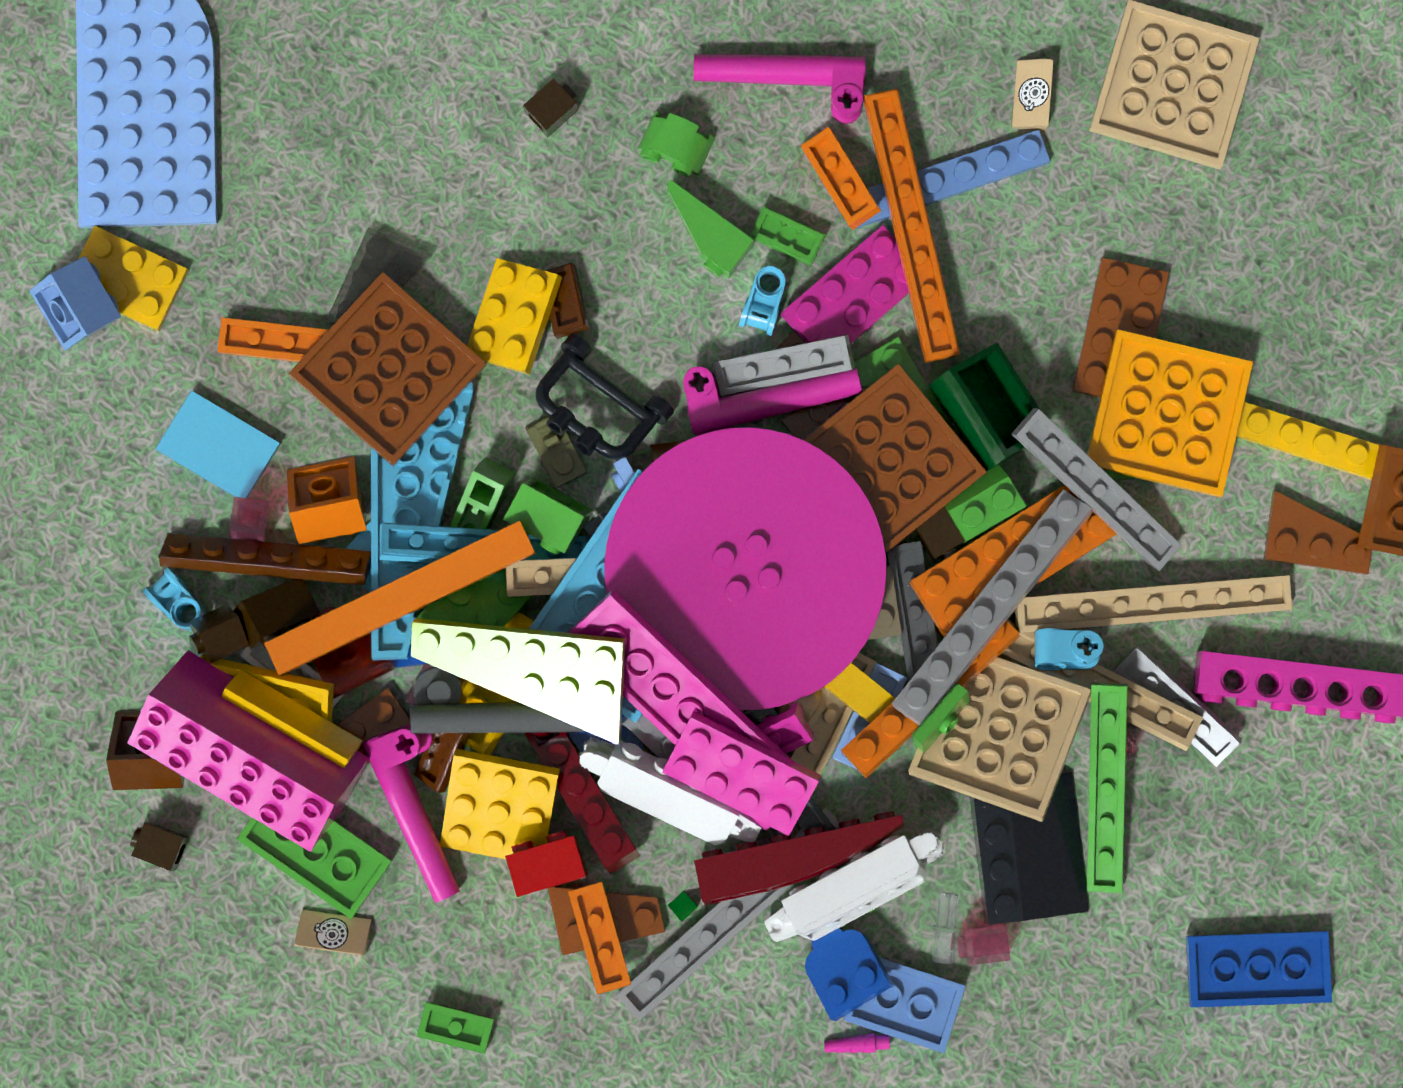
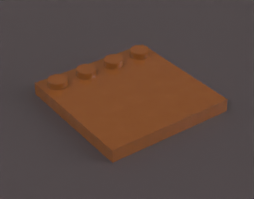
[289,272,486,467]
[804,364,986,554]

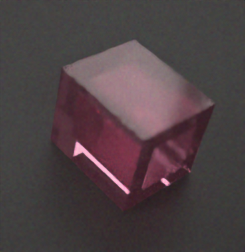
[229,497,270,542]
[956,923,1011,965]

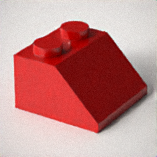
[505,830,588,897]

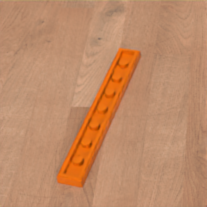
[863,89,960,363]
[264,521,536,676]

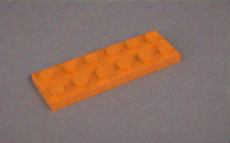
[909,485,1117,637]

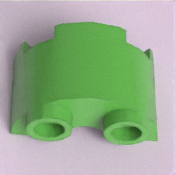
[638,111,715,177]

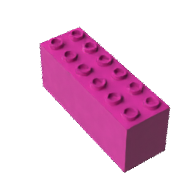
[128,650,369,852]

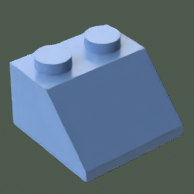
[29,256,121,350]

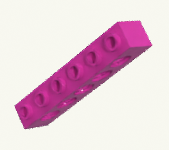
[1192,651,1403,724]

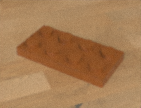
[1072,257,1169,398]

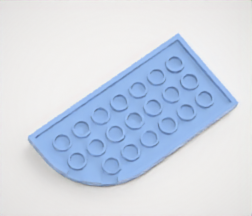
[76,0,218,228]

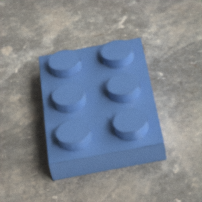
[843,957,965,1053]

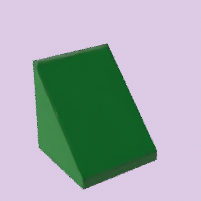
[667,891,698,922]

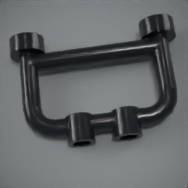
[536,334,674,460]

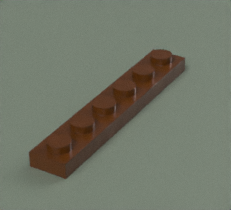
[158,533,371,585]

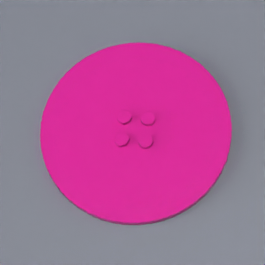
[604,428,886,710]

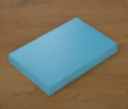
[156,390,281,503]

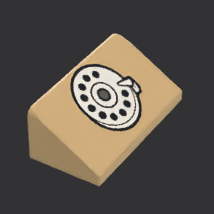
[1012,59,1053,131]
[294,909,372,955]

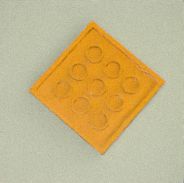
[1087,329,1253,498]

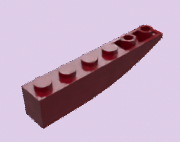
[525,732,641,874]
[694,811,905,905]

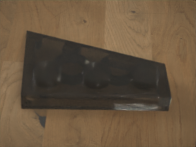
[326,227,432,325]

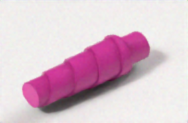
[824,1033,890,1053]

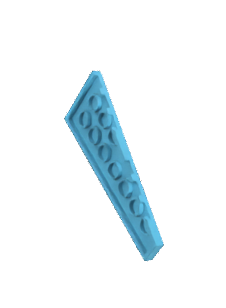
[371,382,474,660]

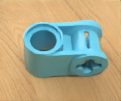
[739,266,785,336]
[142,567,207,631]
[1035,628,1104,671]

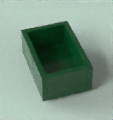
[929,342,1040,472]

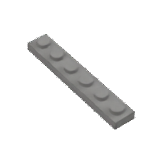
[1011,408,1182,571]

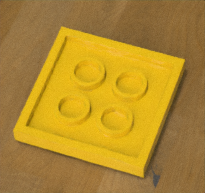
[440,749,560,859]

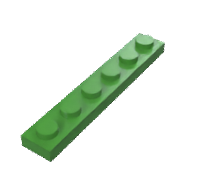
[1087,682,1128,894]

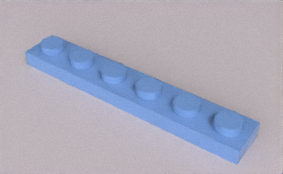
[856,130,1050,229]

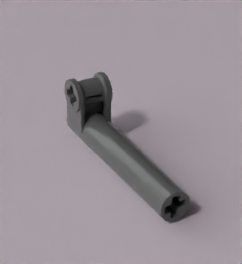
[410,702,587,734]

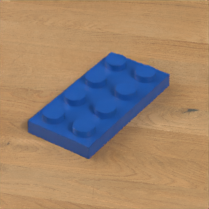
[1186,931,1332,1008]

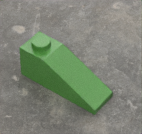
[666,179,754,278]
[450,457,516,530]

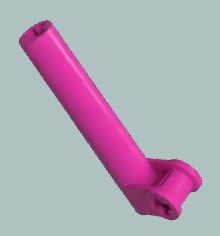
[694,54,865,124]
[683,367,863,436]
[362,723,460,902]

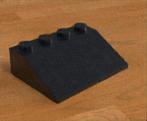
[969,772,1089,925]

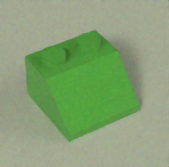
[944,465,1026,544]
[503,477,594,554]

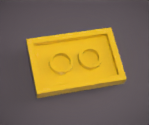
[78,226,189,331]
[467,258,562,375]

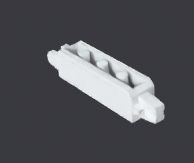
[579,737,761,845]
[764,832,945,942]

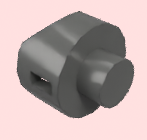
[412,667,461,705]

